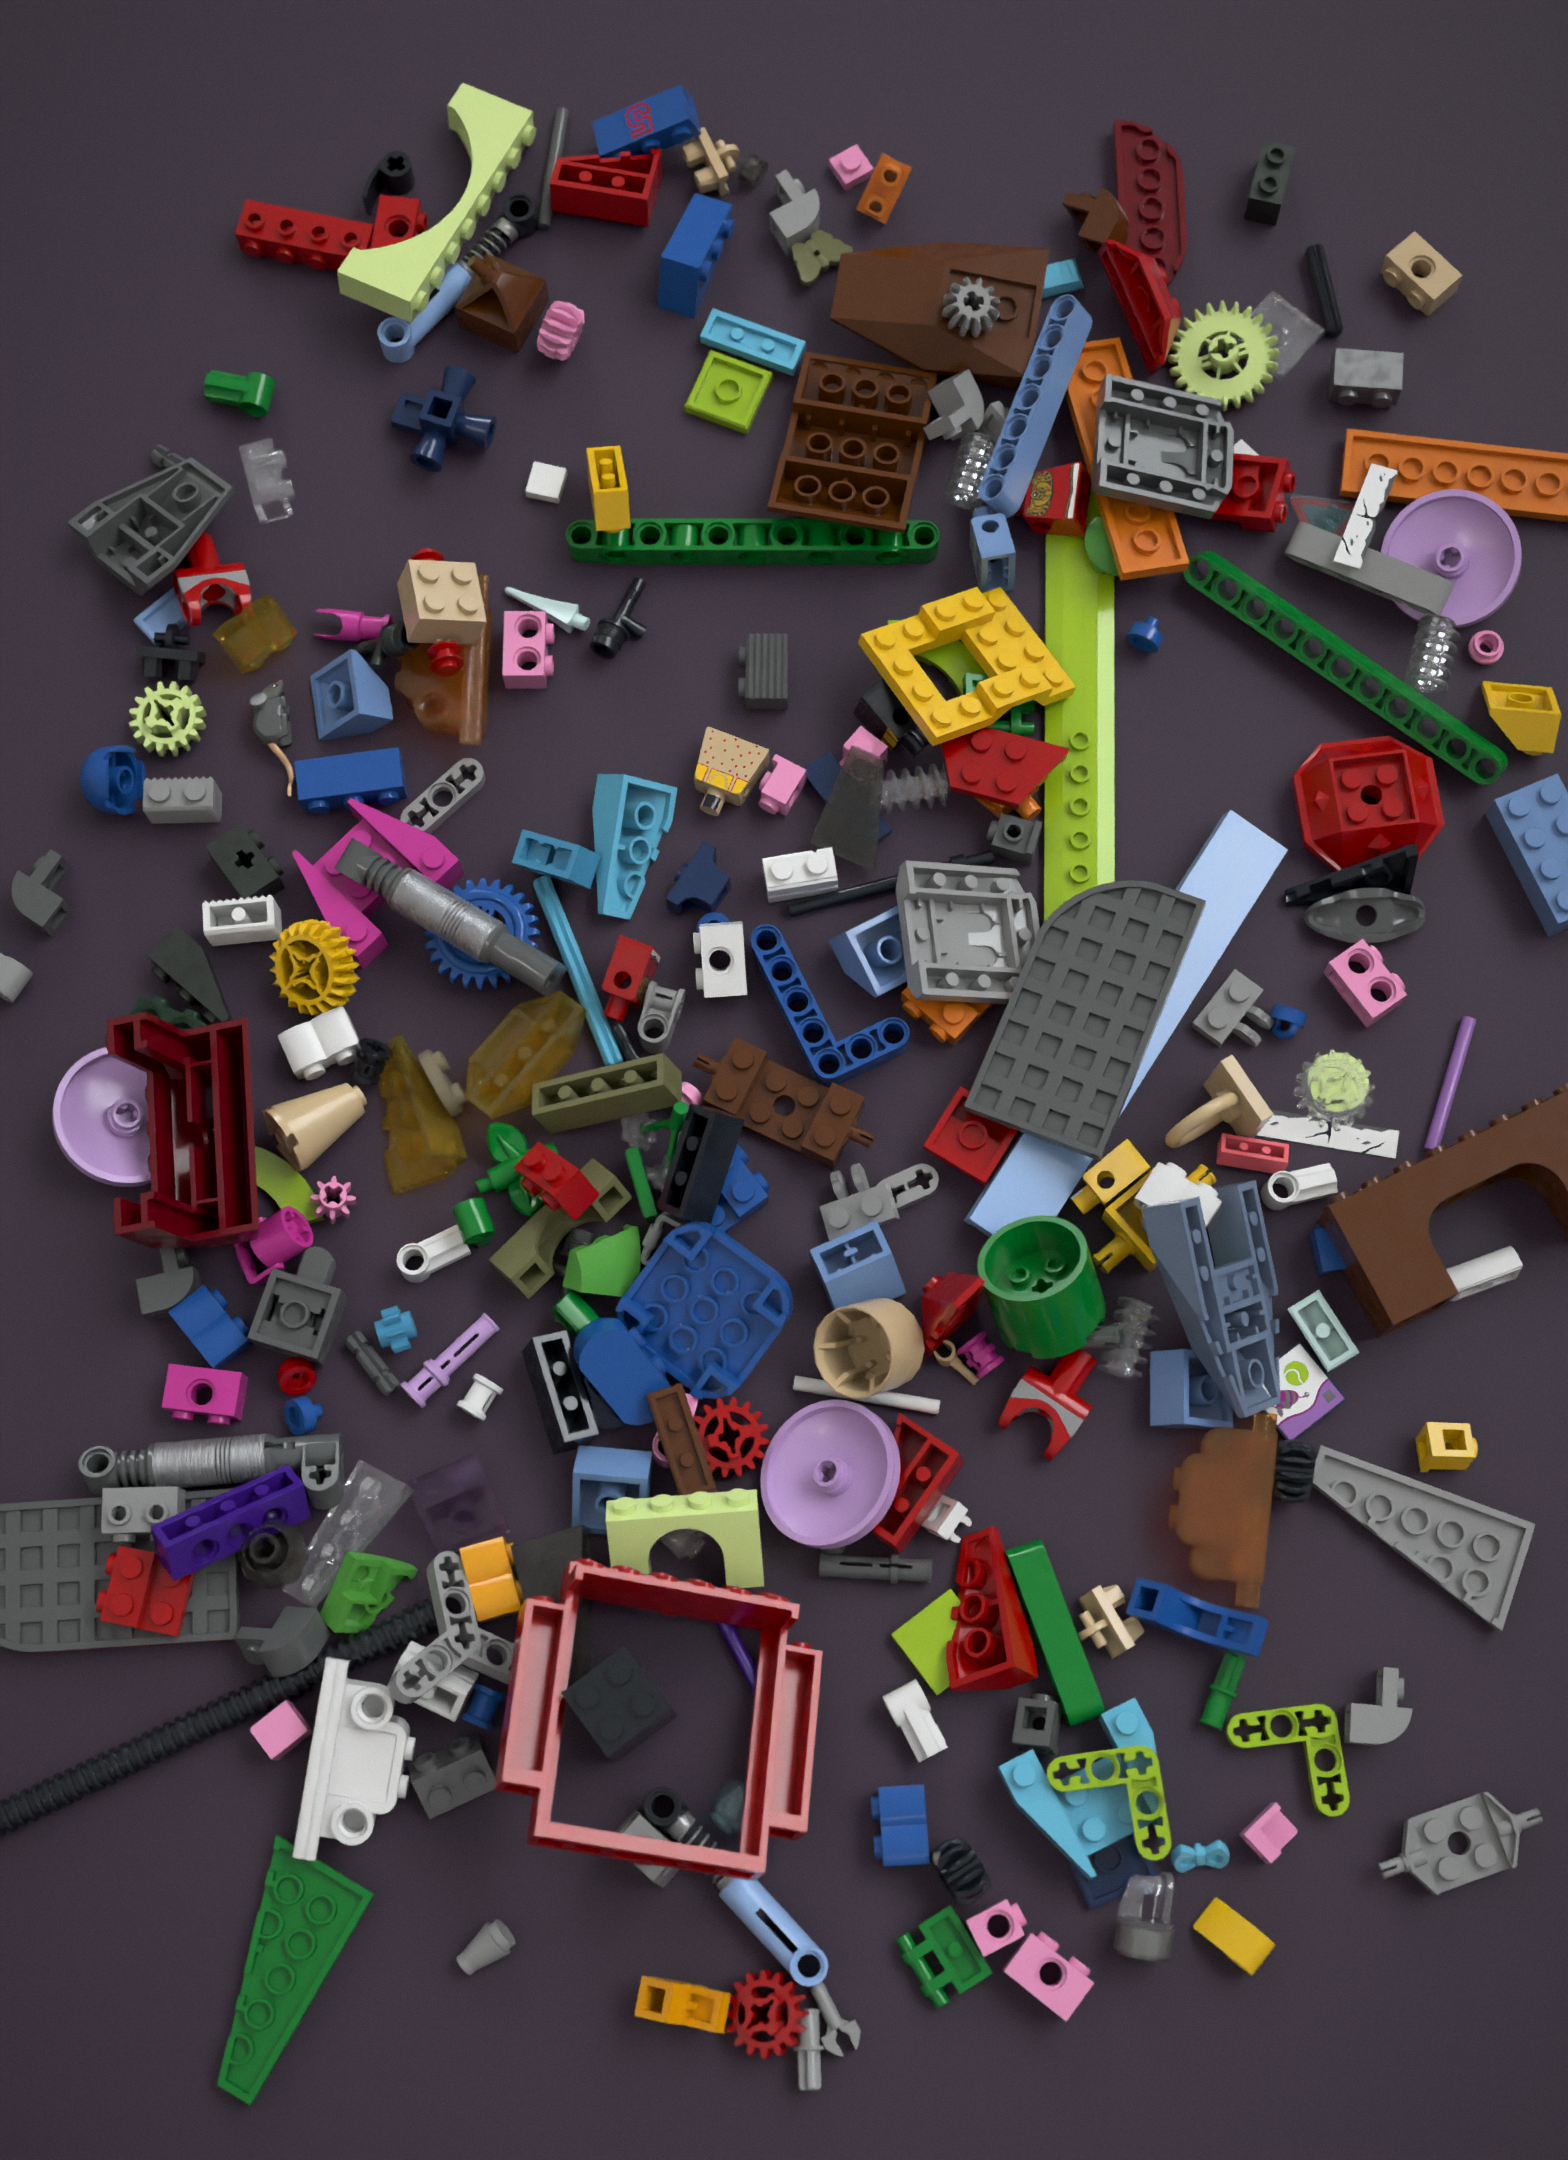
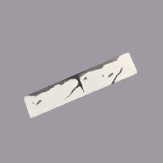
[1333,463,1398,569]
[1257,1109,1399,1159]

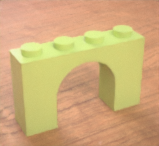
[606,1488,764,1588]

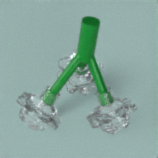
[621,1101,688,1191]

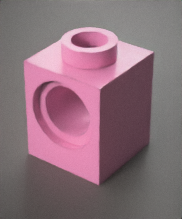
[964,1899,1027,1957]

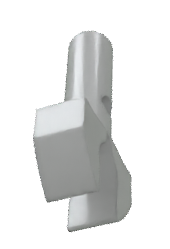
[810,1982,860,2057]

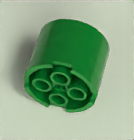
[977,1216,1106,1359]

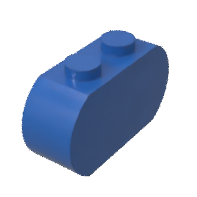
[573,1318,671,1425]

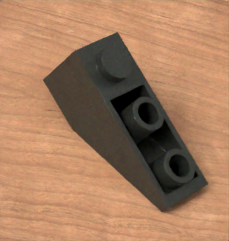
[147,925,233,1024]

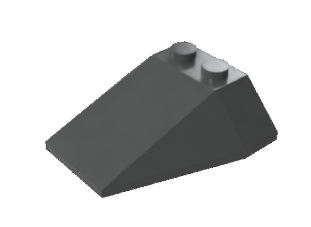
[67,457,234,596]

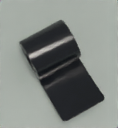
[362,151,415,216]

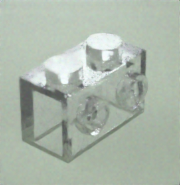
[239,438,296,524]

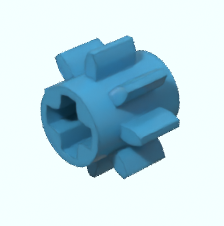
[374,1305,418,1353]

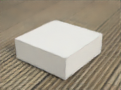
[525,461,567,504]

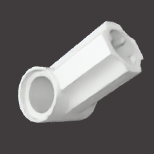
[1261,1163,1338,1210]
[396,1225,471,1283]
[882,1679,948,1762]

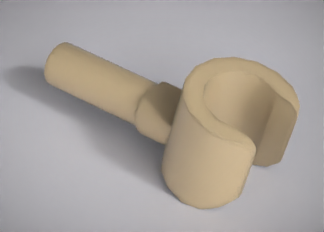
[934,1340,979,1385]

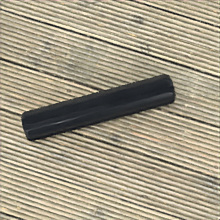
[1305,244,1343,338]

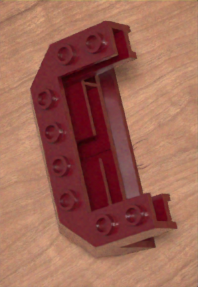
[105,1012,259,1249]

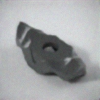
[1303,888,1426,943]

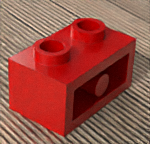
[514,1141,600,1221]

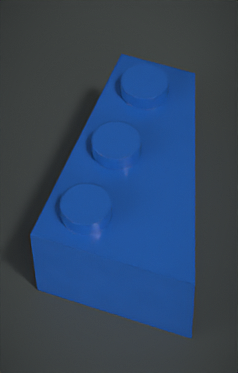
[657,193,735,319]

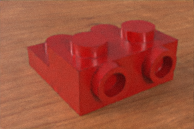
[1211,453,1296,532]
[923,1086,1020,1186]
[96,1546,196,1637]

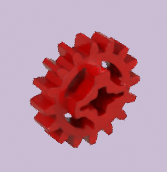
[694,1397,769,1479]
[726,1969,809,2059]

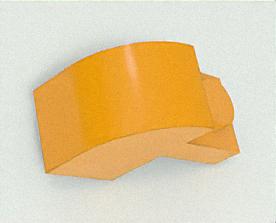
[634,1976,731,2034]

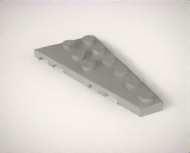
[1312,1445,1536,1632]

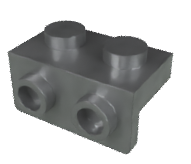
[409,1734,496,1819]

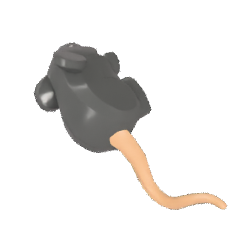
[250,680,294,797]

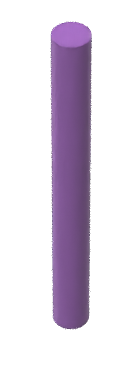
[1424,1016,1476,1152]

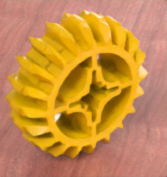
[269,919,360,1016]

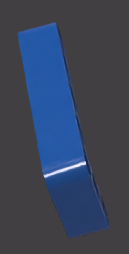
[750,924,910,1088]

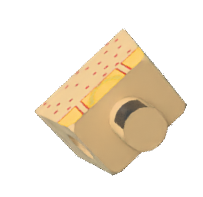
[694,726,770,816]

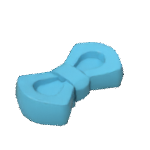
[1171,1840,1230,1873]

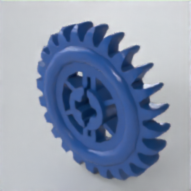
[423,878,541,991]

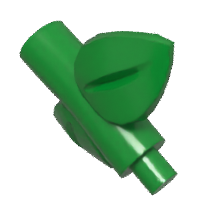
[476,1122,559,1218]

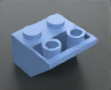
[810,1220,906,1310]

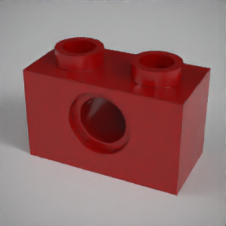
[371,195,428,249]

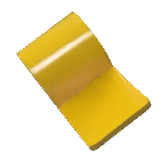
[1193,1897,1276,1976]

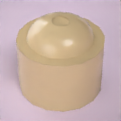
[813,1298,924,1398]

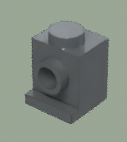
[986,813,1043,865]
[1012,1694,1062,1756]

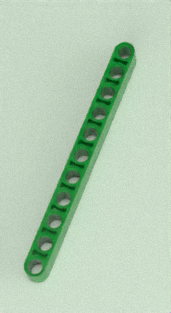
[1183,551,1508,785]

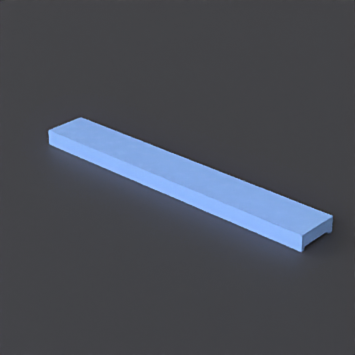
[964,810,1288,1237]

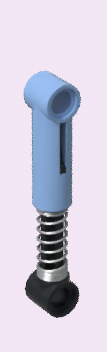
[377,192,538,363]
[644,1787,828,1987]

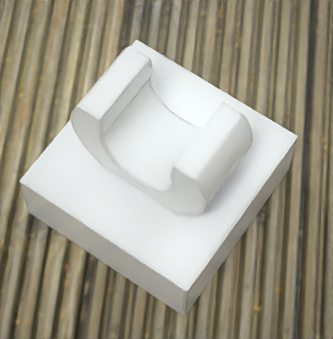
[921,1495,972,1543]

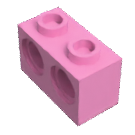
[502,611,555,689]
[1323,939,1407,1028]

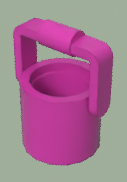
[234,1206,314,1285]

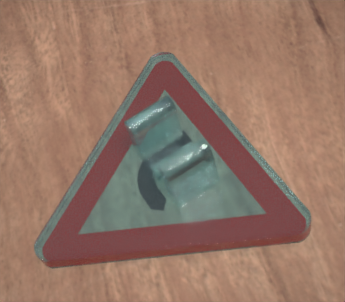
[1289,494,1356,537]

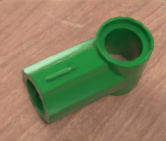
[204,370,276,417]
[452,1197,496,1248]

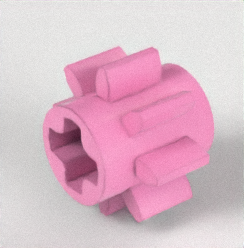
[310,1176,356,1224]

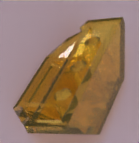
[465,990,587,1119]

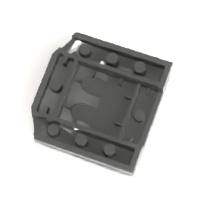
[1091,373,1234,520]

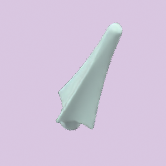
[505,587,590,634]

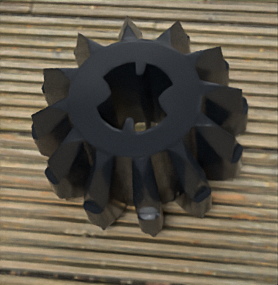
[1270,1439,1315,1504]
[931,1836,991,1906]

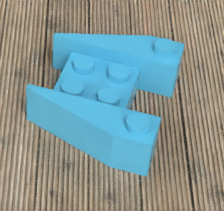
[997,1697,1165,1881]

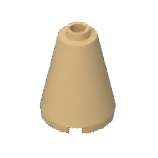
[262,1083,367,1172]

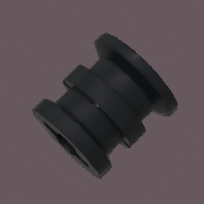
[349,1038,392,1086]

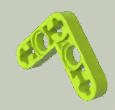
[1225,1704,1350,1817]
[1047,1745,1172,1861]

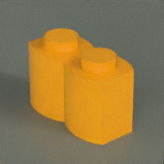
[459,1536,528,1623]

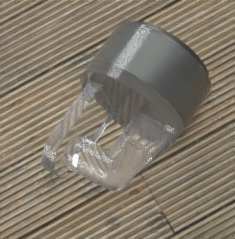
[1113,1872,1175,1962]

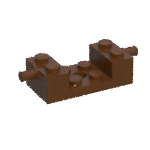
[693,1037,875,1171]

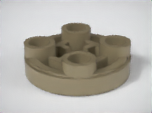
[418,1049,469,1117]

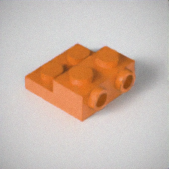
[901,986,993,1046]

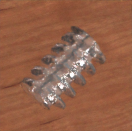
[943,432,996,510]
[1405,615,1460,693]
[874,763,948,815]
[1096,1297,1161,1379]

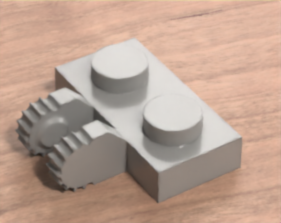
[1191,969,1274,1047]
[819,1163,900,1241]

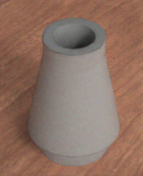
[456,1919,515,1975]

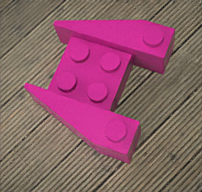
[292,798,464,969]

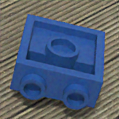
[711,1143,771,1233]

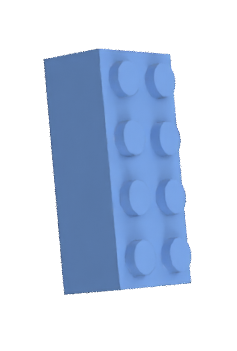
[1485,773,1568,937]

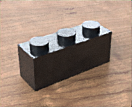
[657,1103,744,1224]
[522,1330,599,1455]

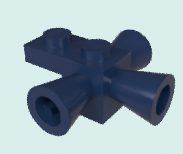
[390,366,497,472]

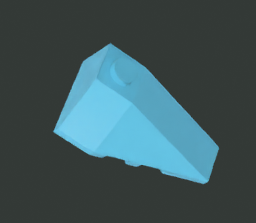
[592,774,677,920]

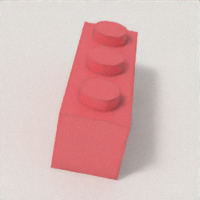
[1216,1133,1289,1174]

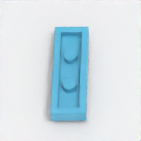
[700,308,806,376]

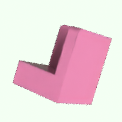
[250,1700,314,1761]
[1239,1802,1298,1864]

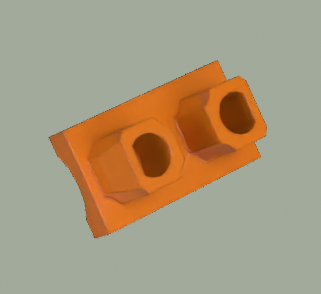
[856,152,912,224]

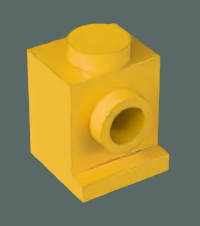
[1415,1422,1478,1472]

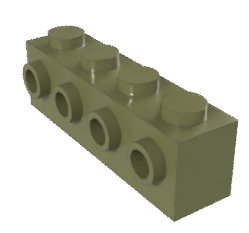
[532,1053,682,1134]

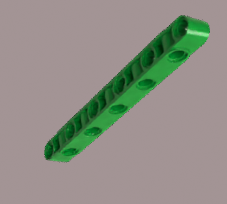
[566,518,940,565]

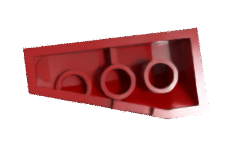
[921,1272,985,1359]
[946,1526,1039,1691]

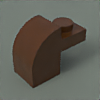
[1062,188,1130,253]

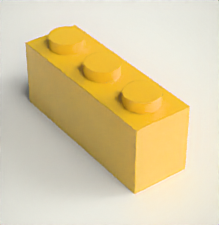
[586,446,631,533]

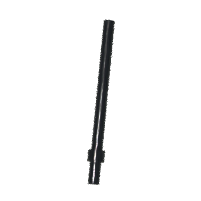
[787,850,995,917]

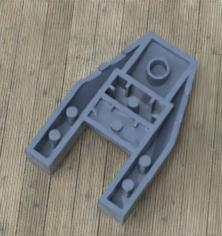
[1142,1180,1281,1418]

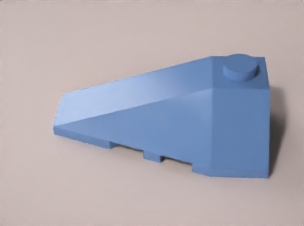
[829,906,907,997]

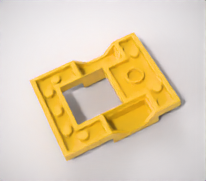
[858,587,1076,746]

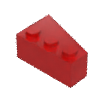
[549,148,662,227]
[869,1413,964,1555]

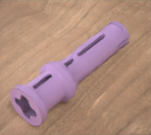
[400,1313,500,1409]

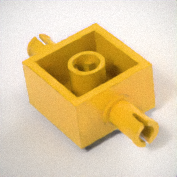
[1092,1164,1217,1274]

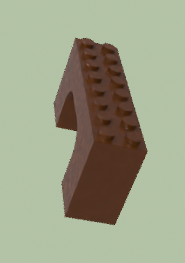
[1316,1083,1568,1338]

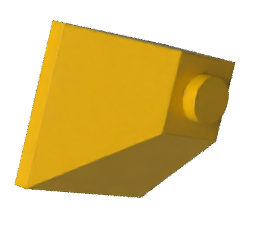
[1481,681,1562,755]

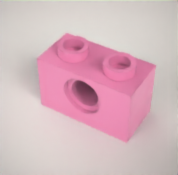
[1002,1931,1094,2022]

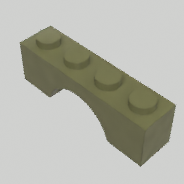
[489,1158,632,1300]

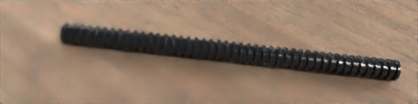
[0,1598,450,1838]

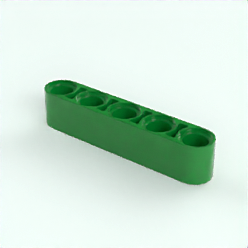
[1005,1538,1105,1727]

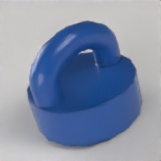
[1270,1004,1307,1040]

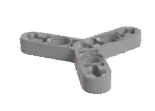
[389,1551,514,1704]

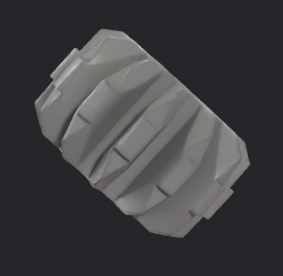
[942,276,1000,338]

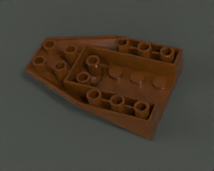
[830,241,1050,390]

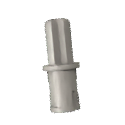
[793,2009,824,2091]

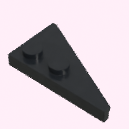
[1284,844,1419,906]

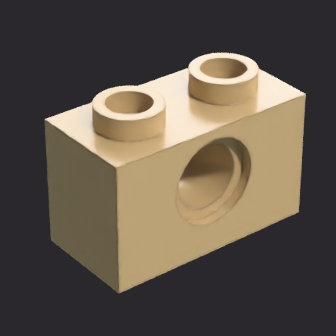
[1380,231,1463,317]

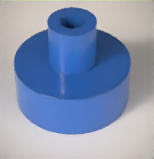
[1126,616,1164,653]
[284,1396,323,1436]

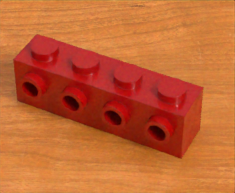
[235,199,374,271]

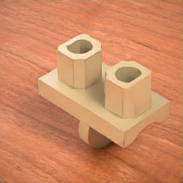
[682,127,740,197]
[1077,1584,1144,1659]

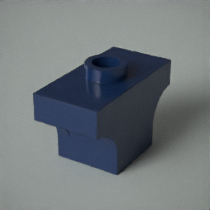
[666,841,731,916]

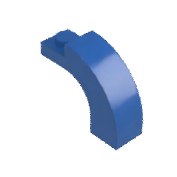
[1126,1577,1269,1658]

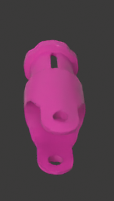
[314,608,394,643]

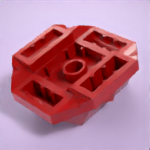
[1291,735,1445,872]

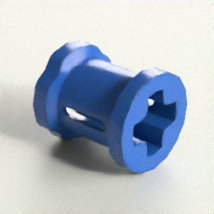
[460,1683,506,1731]

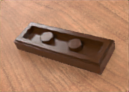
[646,1383,717,1495]

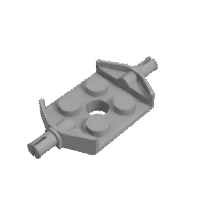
[1378,1792,1543,1895]

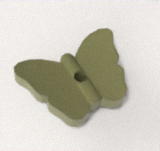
[791,229,853,286]

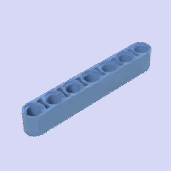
[978,294,1093,518]

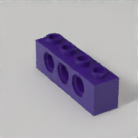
[150,1464,311,1581]

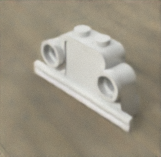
[292,1657,416,1861]

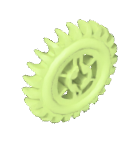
[1167,300,1280,411]

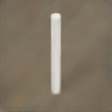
[793,1375,940,1415]

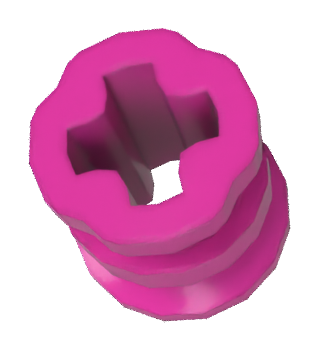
[956,1330,1005,1380]

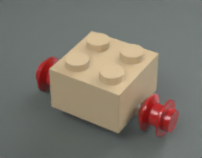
[397,548,487,677]

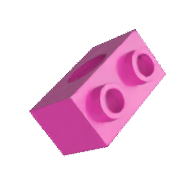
[161,1364,249,1426]

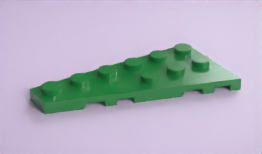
[217,1835,376,2105]

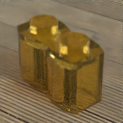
[213,594,297,674]

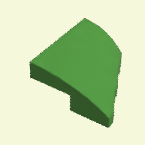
[563,1224,641,1297]
[320,1551,418,1633]

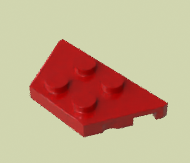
[941,727,1069,809]

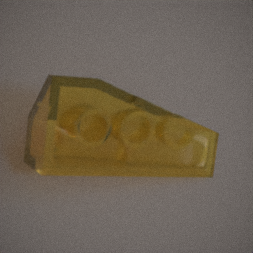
[379,1034,468,1194]

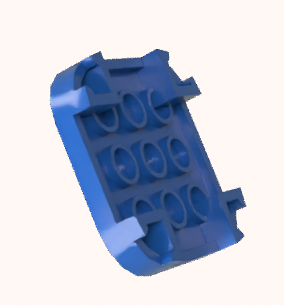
[615,1221,793,1400]

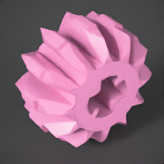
[537,300,584,361]

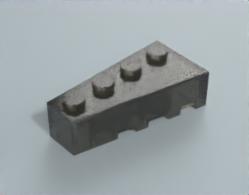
[510,1525,593,1687]

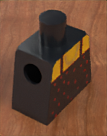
[853,678,929,757]

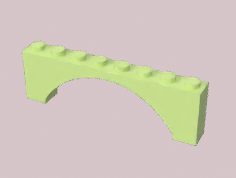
[337,83,536,323]

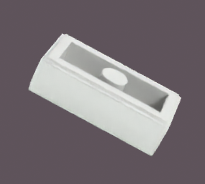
[1446,1246,1523,1302]

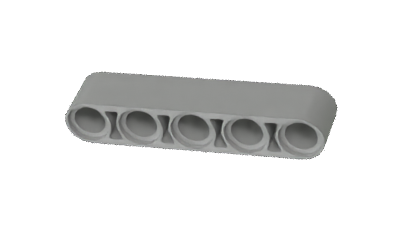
[1284,522,1454,618]

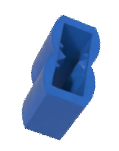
[169,1284,252,1370]
[871,1784,930,1867]

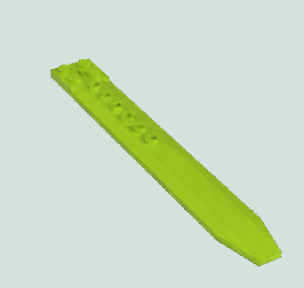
[1043,488,1115,923]

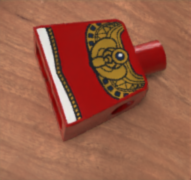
[1012,462,1091,537]
[601,935,662,1022]

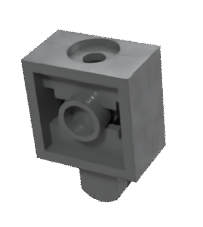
[247,1246,348,1366]

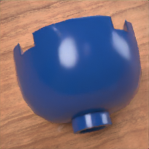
[79,745,146,815]

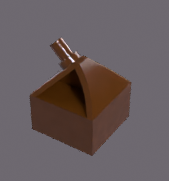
[455,253,549,353]

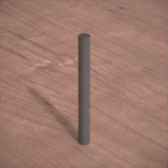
[537,107,569,230]

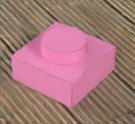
[829,144,874,191]

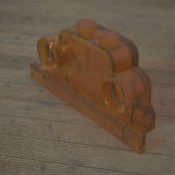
[395,574,492,745]
[1168,1412,1278,1609]

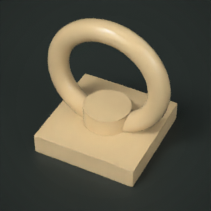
[1165,1055,1273,1148]

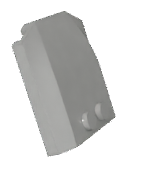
[896,860,1040,1004]

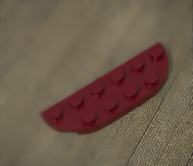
[1113,120,1187,286]

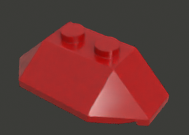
[1097,239,1181,375]

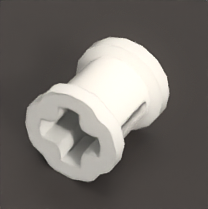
[456,1373,503,1421]

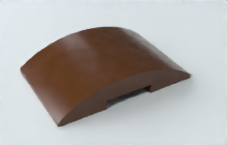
[767,352,938,534]

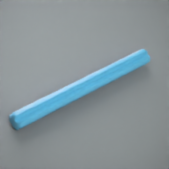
[533,875,623,1066]

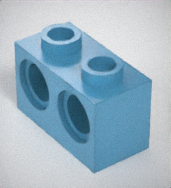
[512,829,601,889]

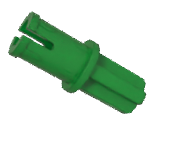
[1199,1652,1246,1730]

